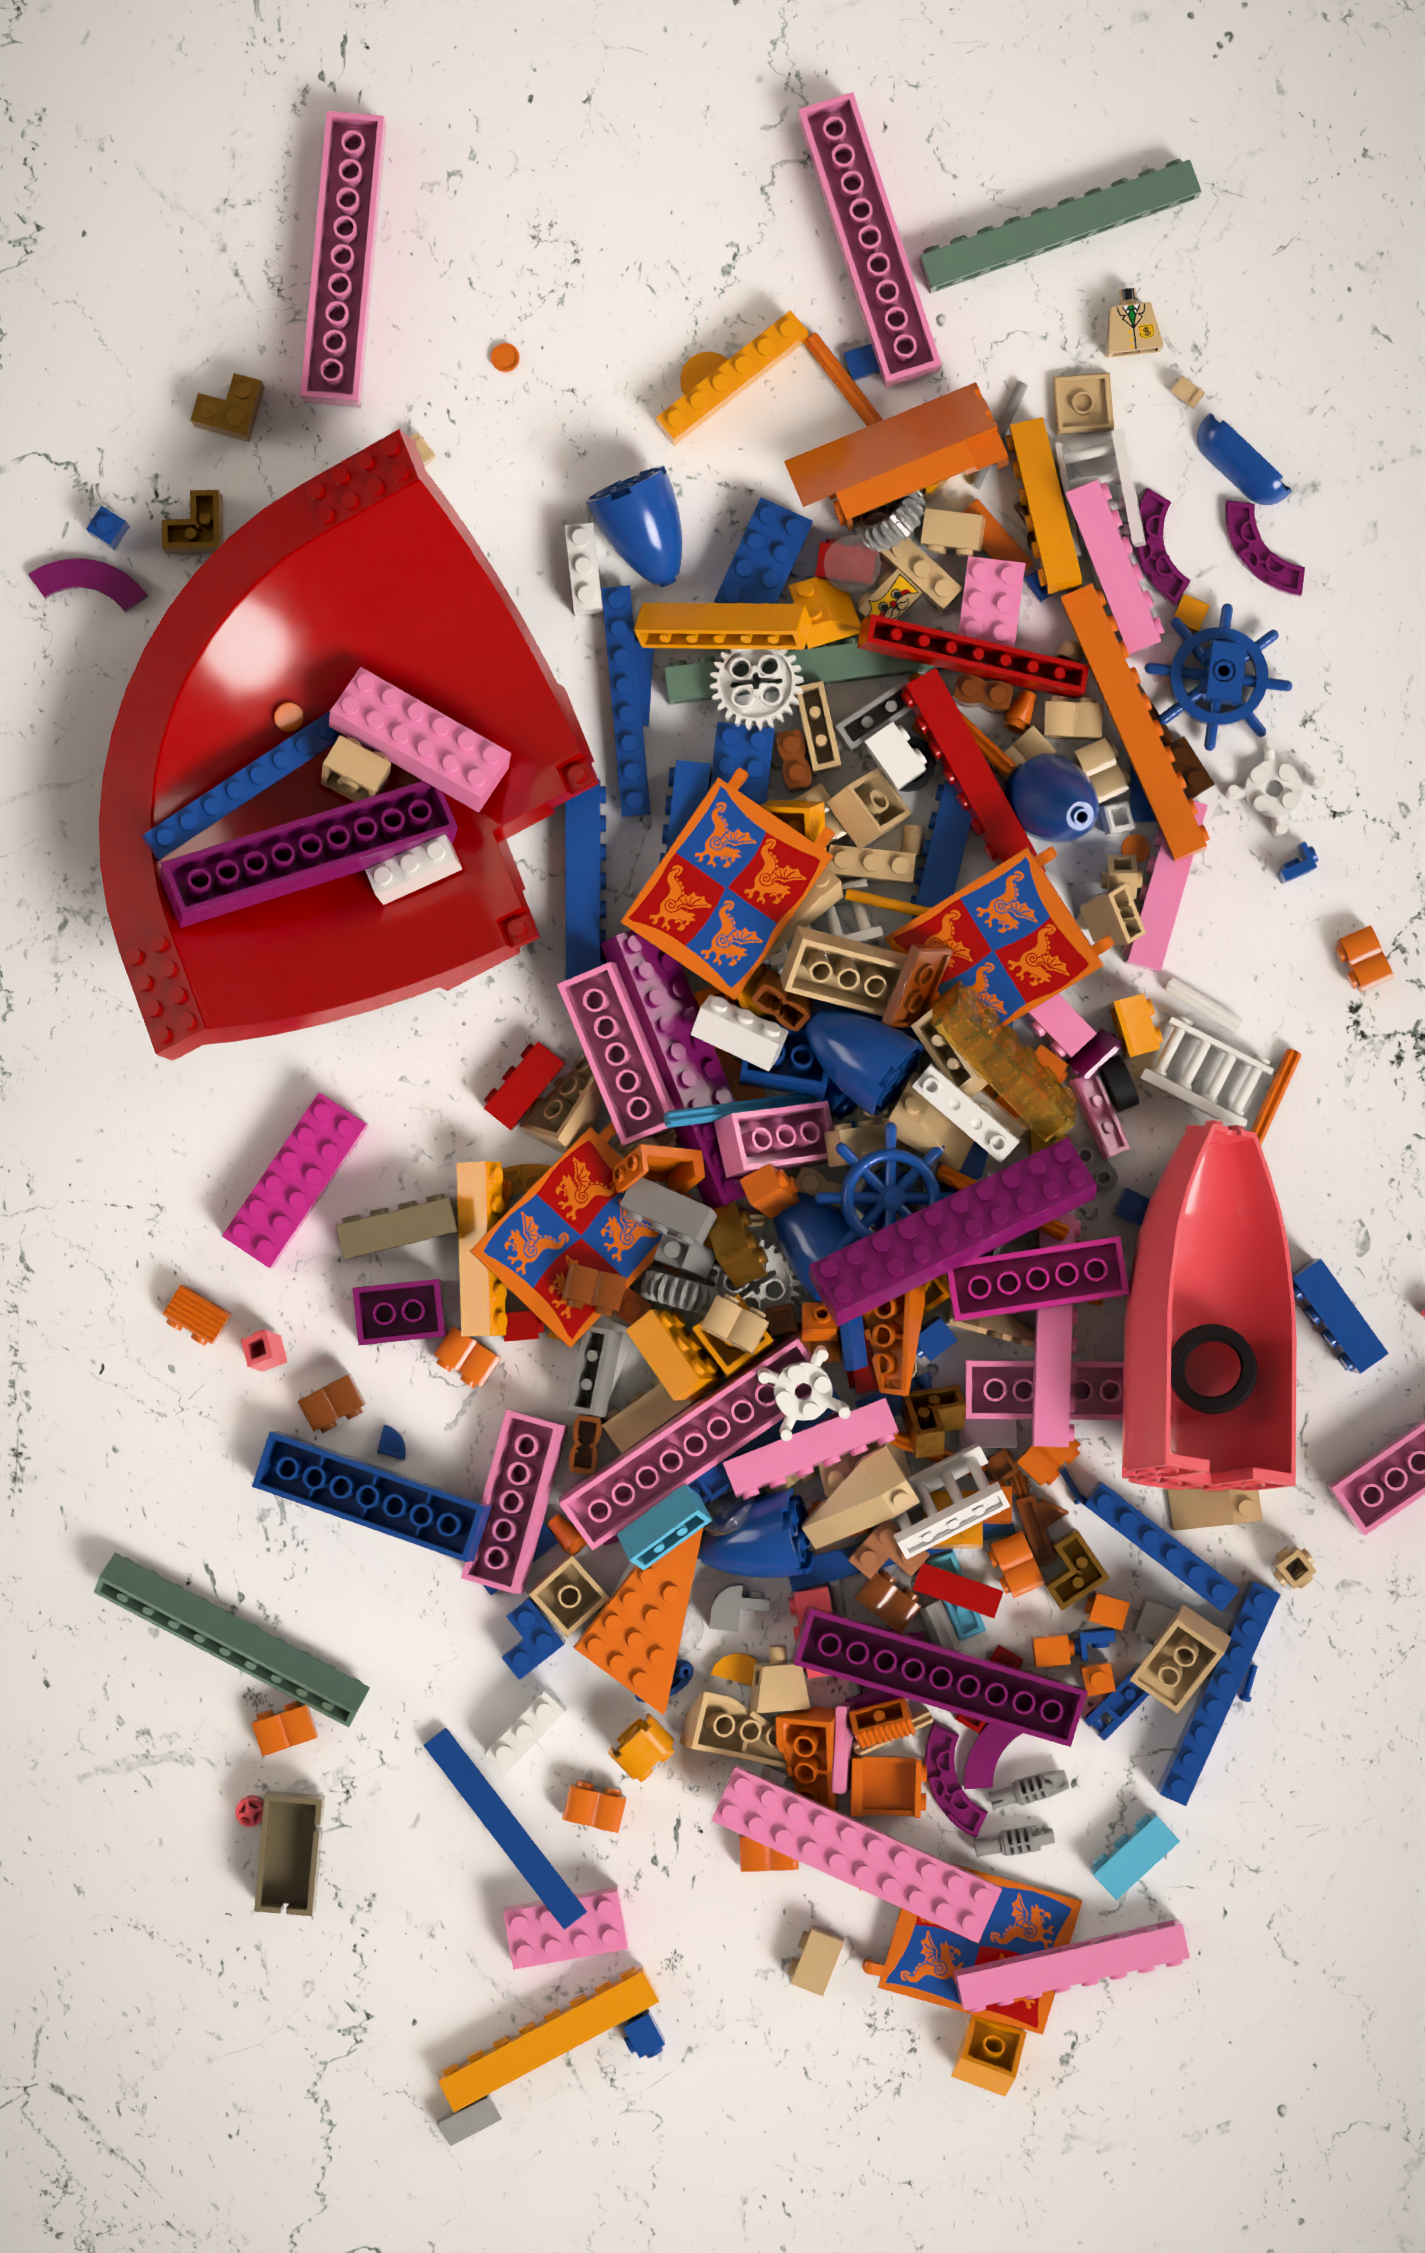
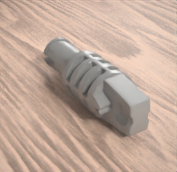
[988,1769,1069,1810]
[973,1825,1055,1858]

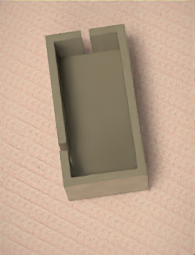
[336,1193,458,1259]
[254,1791,325,1916]

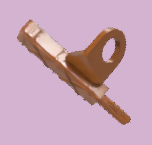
[1009,1471,1070,1567]

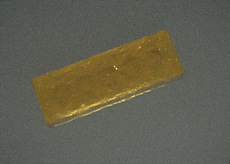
[931,981,1077,1145]

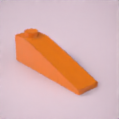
[863,1283,926,1396]
[776,1706,838,1811]

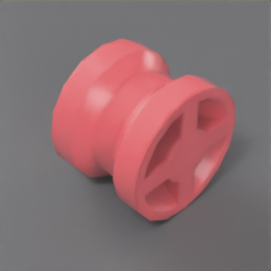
[235,1795,264,1827]

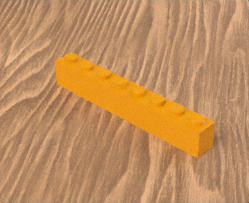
[438,1966,660,2112]

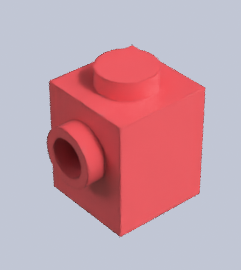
[241,1330,288,1372]

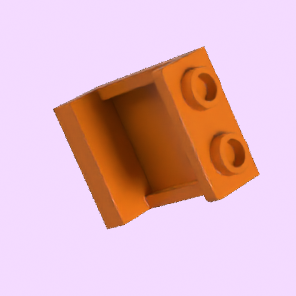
[613,1144,705,1195]
[850,1755,927,1818]

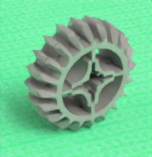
[854,490,928,552]
[640,1270,719,1315]

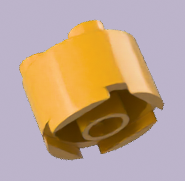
[608,1713,674,1782]

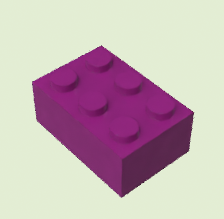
[352,1279,447,1346]

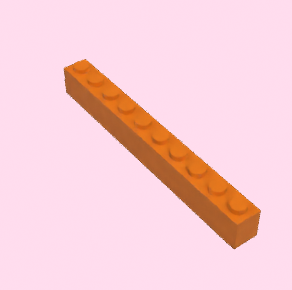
[1060,583,1210,863]

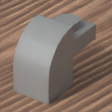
[653,1233,716,1282]
[709,1583,771,1632]

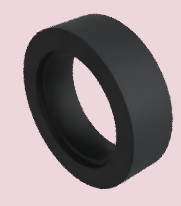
[1171,1324,1257,1414]

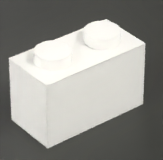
[864,722,927,791]

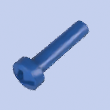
[1060,1468,1086,1505]
[1239,1664,1258,1702]

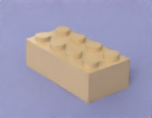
[780,926,907,1016]

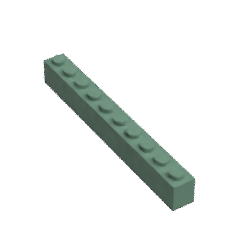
[919,159,1202,294]
[664,627,950,705]
[93,1553,370,1727]

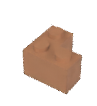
[847,1519,930,1579]

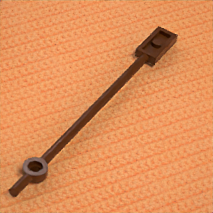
[1013,501,1215,799]

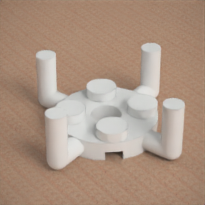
[1225,737,1326,837]
[757,1345,851,1441]

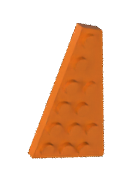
[573,1528,703,1715]

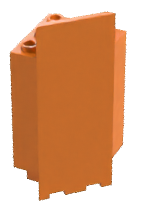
[784,382,1009,531]

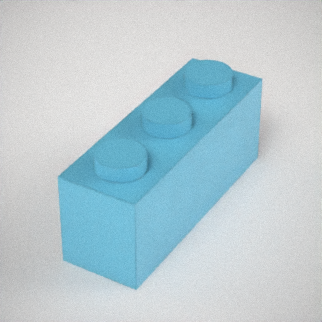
[616,1484,712,1571]
[1090,1812,1180,1901]

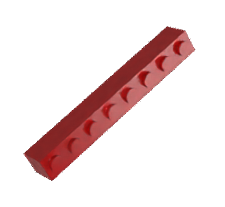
[857,614,1090,699]
[901,668,1046,872]

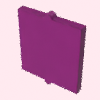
[1065,1028,1123,1080]

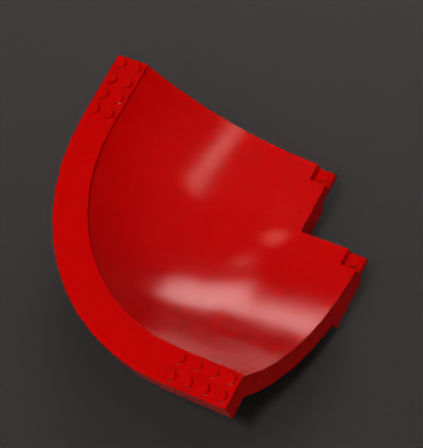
[99,429,600,1061]

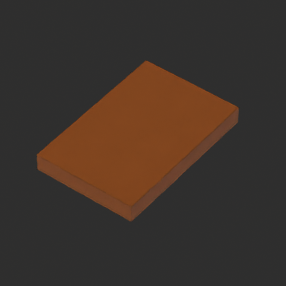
[881,945,953,1028]

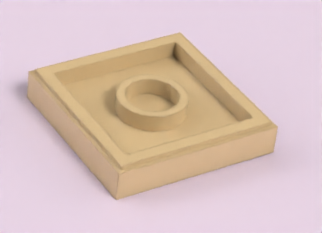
[1052,372,1114,435]

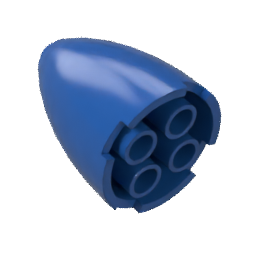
[586,466,682,587]
[1004,753,1099,843]
[804,1011,924,1116]
[772,1192,861,1302]
[697,1488,814,1578]

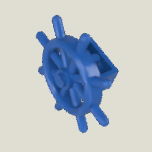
[1144,603,1293,751]
[815,1122,954,1251]

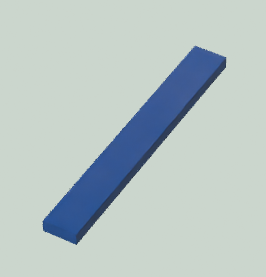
[789,1522,1015,1592]
[423,1728,587,1930]

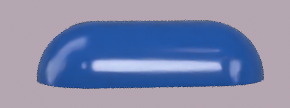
[1197,413,1292,505]

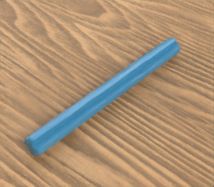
[663,1094,817,1128]

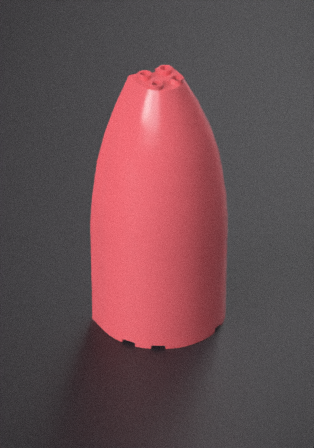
[1122,1120,1297,1492]

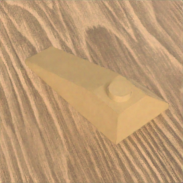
[760,867,843,965]
[520,1053,603,1153]
[946,1306,1035,1348]
[800,1444,920,1549]
[679,1691,787,1768]

